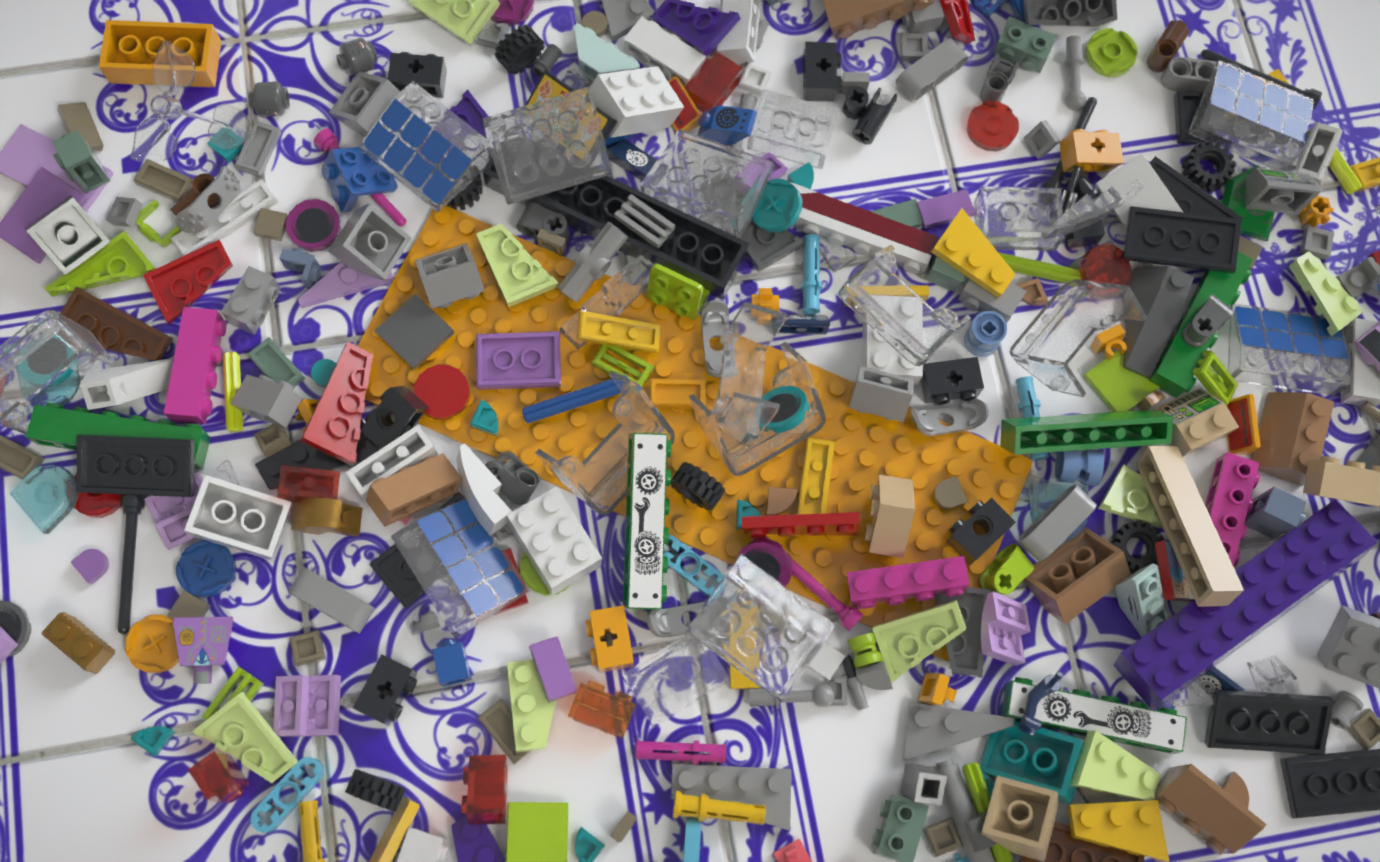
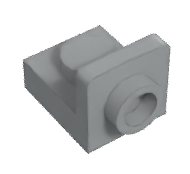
[1336,257,1380,298]

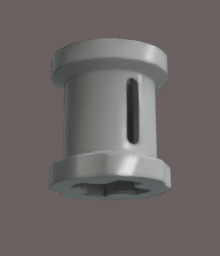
[1330,690,1364,730]

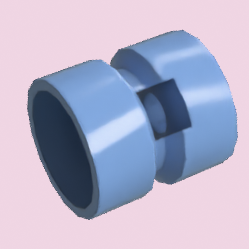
[964,311,1007,357]
[1055,449,1104,486]

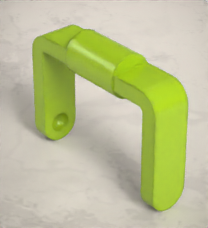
[135,200,182,247]

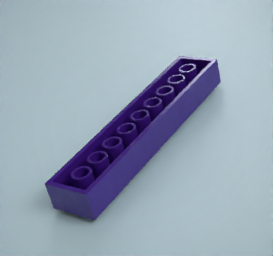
[1113,499,1378,712]

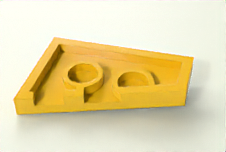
[931,208,1016,299]
[1067,800,1170,862]

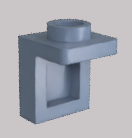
[279,248,322,289]

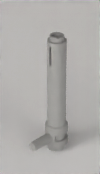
[936,758,995,862]

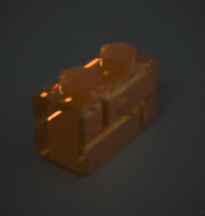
[568,680,636,740]

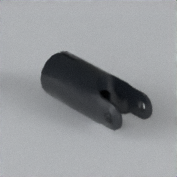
[852,87,897,145]

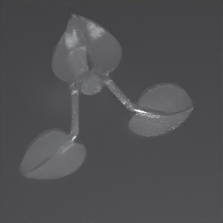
[130,40,252,163]

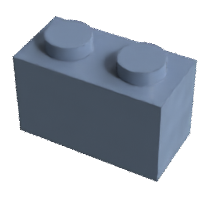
[1244,486,1306,539]

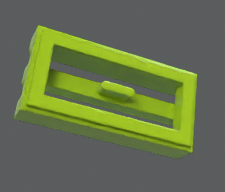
[592,345,654,392]
[1193,350,1238,406]
[202,667,264,720]

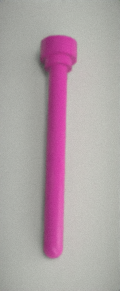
[313,128,406,227]
[753,536,864,632]

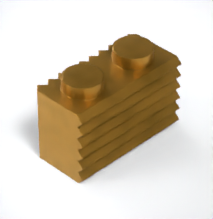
[41,612,115,674]

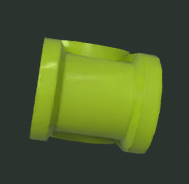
[979,543,1034,594]

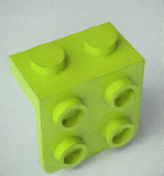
[646,263,710,321]

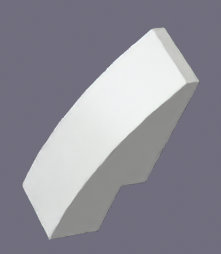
[456,443,512,536]

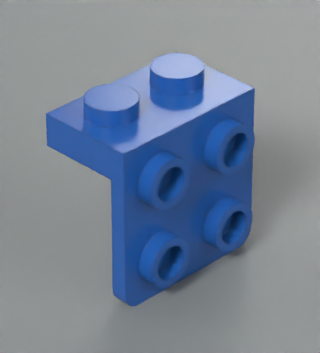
[321,147,398,212]

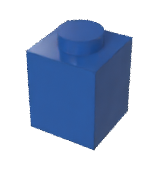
[432,639,472,687]

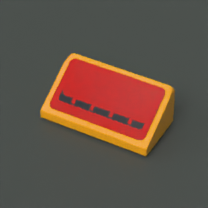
[668,76,701,136]
[1227,394,1261,455]

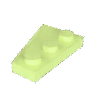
[1070,730,1161,801]

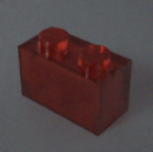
[686,52,743,113]
[276,465,340,502]
[188,751,250,803]
[461,755,508,825]

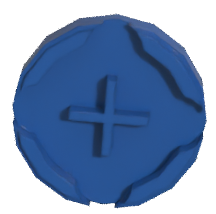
[176,540,237,598]

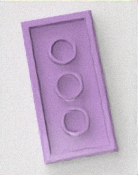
[0,124,114,213]

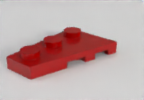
[939,0,975,45]
[143,239,234,325]

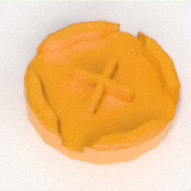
[124,614,179,673]

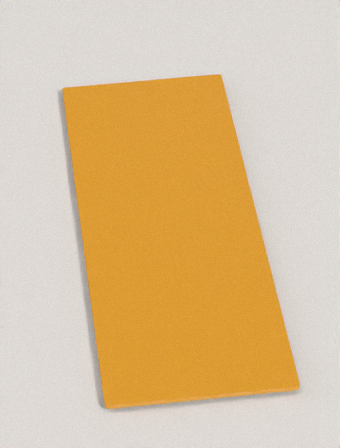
[358,203,1032,662]

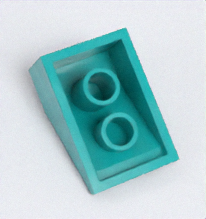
[980,721,1084,805]

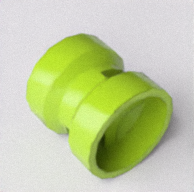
[847,633,883,669]

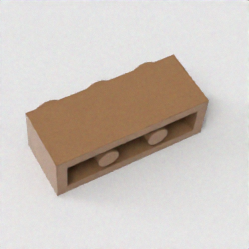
[366,453,462,527]

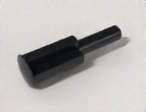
[1053,165,1082,220]

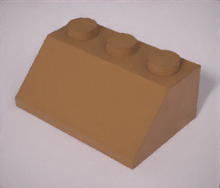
[1250,392,1334,486]
[1023,527,1131,624]
[1154,764,1267,855]

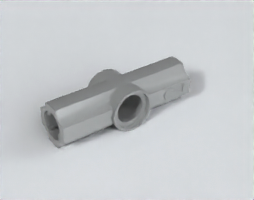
[558,222,628,302]

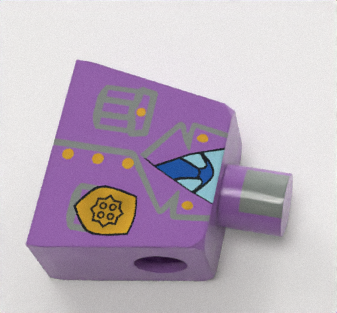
[173,617,233,684]

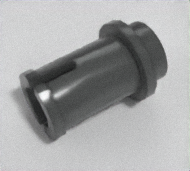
[532,44,562,77]

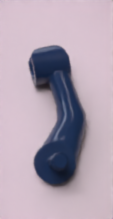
[1018,672,1063,736]

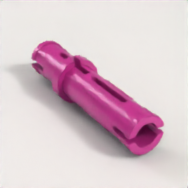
[636,740,726,765]

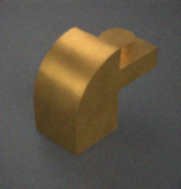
[291,498,363,537]

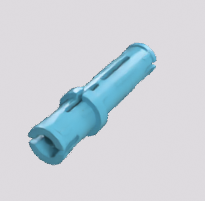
[801,234,822,315]
[1015,376,1050,461]

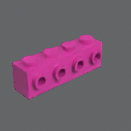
[163,307,227,424]
[1205,452,1260,567]
[847,556,969,609]

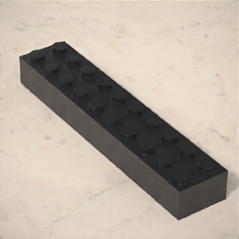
[482,129,749,300]

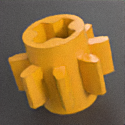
[1298,195,1334,228]
[751,288,779,322]

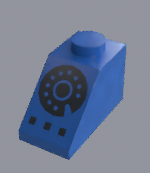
[697,105,758,150]

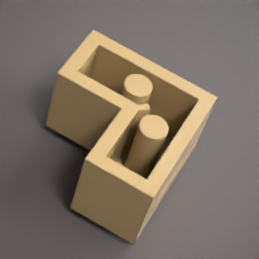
[864,475,915,558]

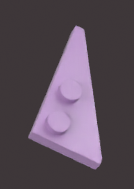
[298,262,394,309]

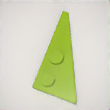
[44,231,156,297]

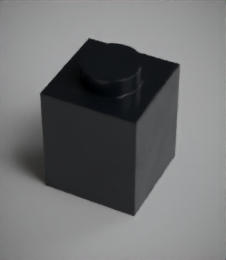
[1059,209,1106,249]

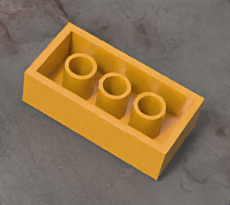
[99,20,221,87]

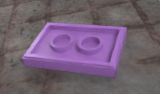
[0,167,88,264]
[476,331,561,390]

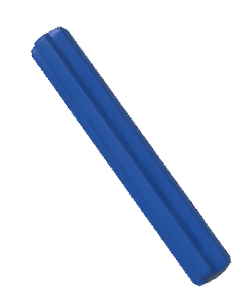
[522,375,631,423]

